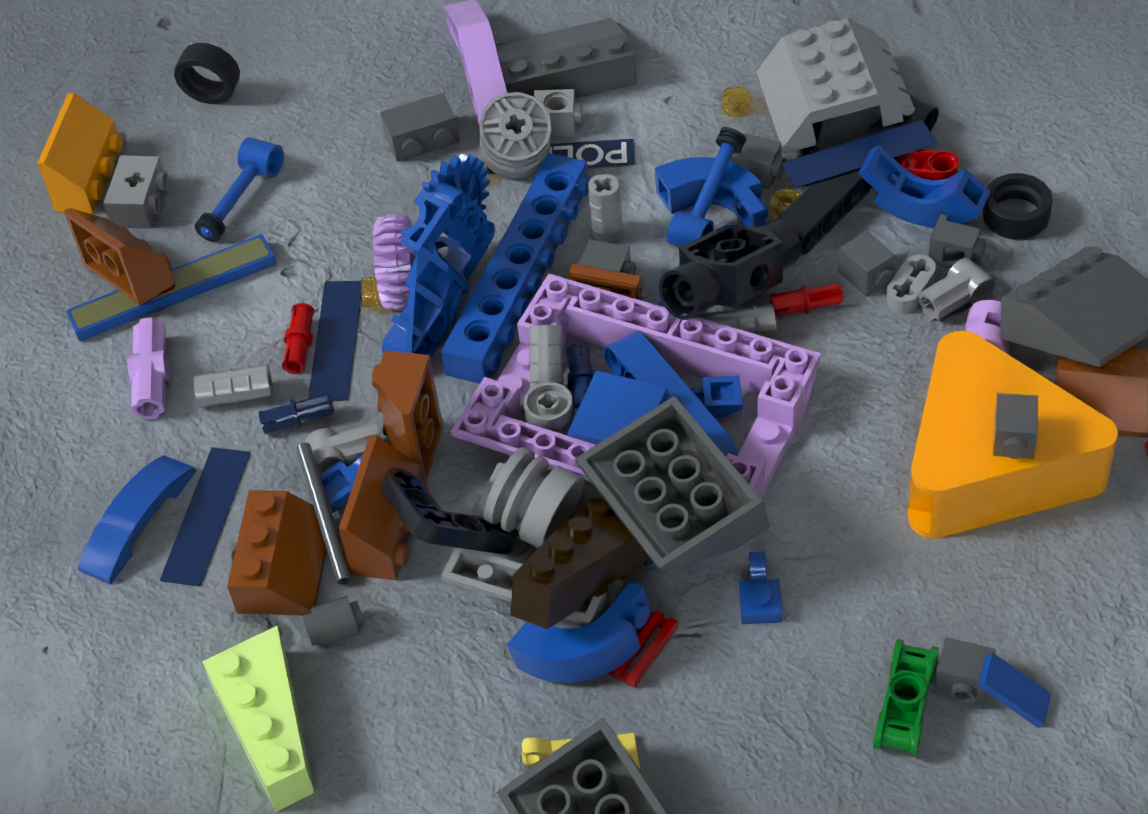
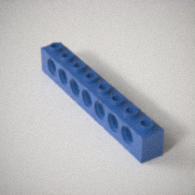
[441,153,591,384]

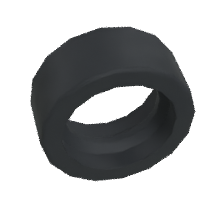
[174,43,240,104]
[982,173,1053,239]

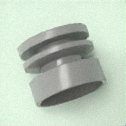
[479,92,552,179]
[483,446,584,548]

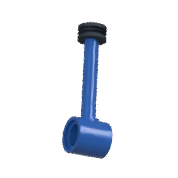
[667,127,747,248]
[194,137,284,242]

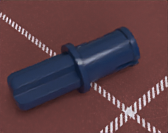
[258,394,334,434]

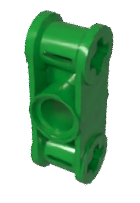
[873,639,939,758]

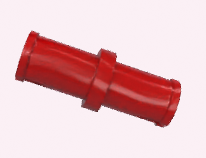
[282,303,315,374]

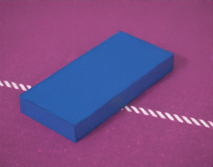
[978,653,1051,727]

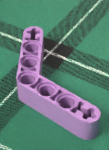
[444,0,517,134]

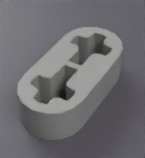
[886,254,936,314]

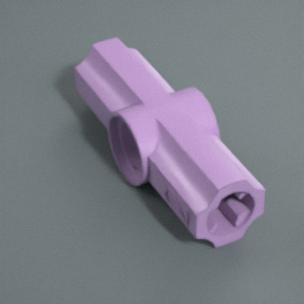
[127,317,170,420]

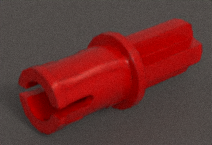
[769,283,843,317]

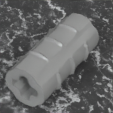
[588,174,624,244]
[699,304,777,338]
[528,325,565,389]
[194,364,273,408]

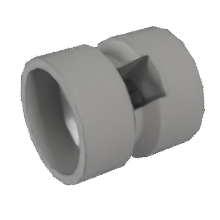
[523,382,574,436]

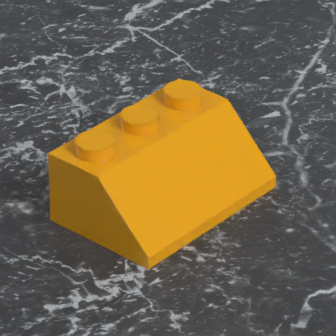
[37,93,123,214]

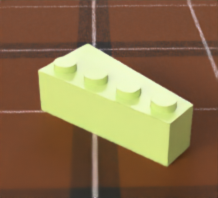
[202,626,314,812]

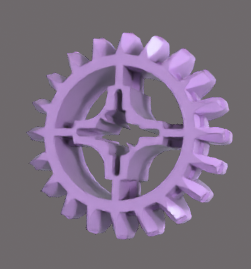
[373,214,415,311]

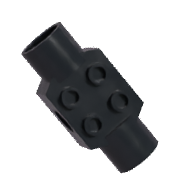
[659,219,801,320]

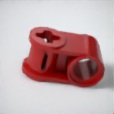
[896,149,959,180]

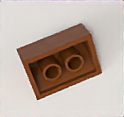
[64,208,174,305]
[1054,347,1148,438]
[372,350,444,480]
[339,435,428,580]
[227,490,327,615]

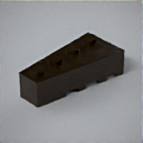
[510,496,653,629]

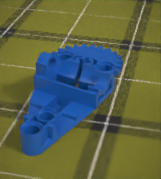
[382,153,495,356]

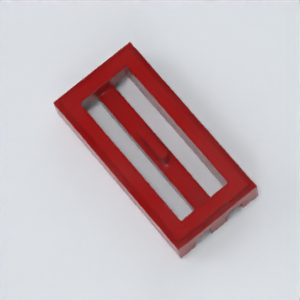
[607,610,678,688]

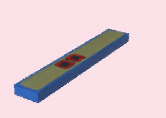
[66,234,277,341]

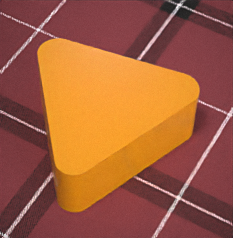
[908,331,1118,539]

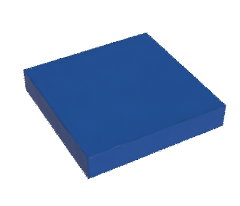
[568,370,668,445]

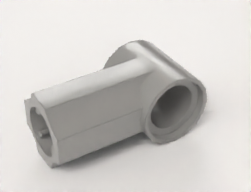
[918,258,995,320]
[305,422,381,474]

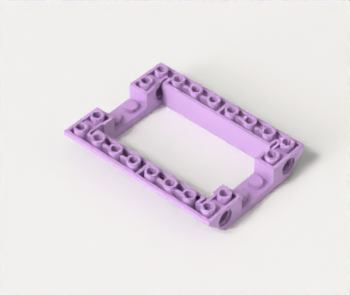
[450,274,821,499]

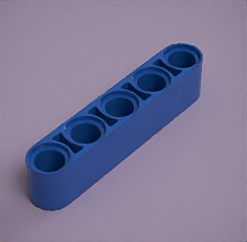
[603,331,738,456]

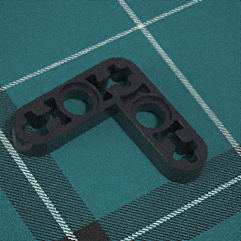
[381,468,519,554]

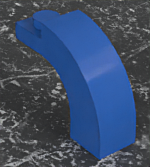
[858,145,991,228]
[655,157,768,227]
[507,581,652,683]

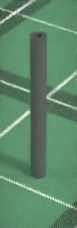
[296,443,352,584]

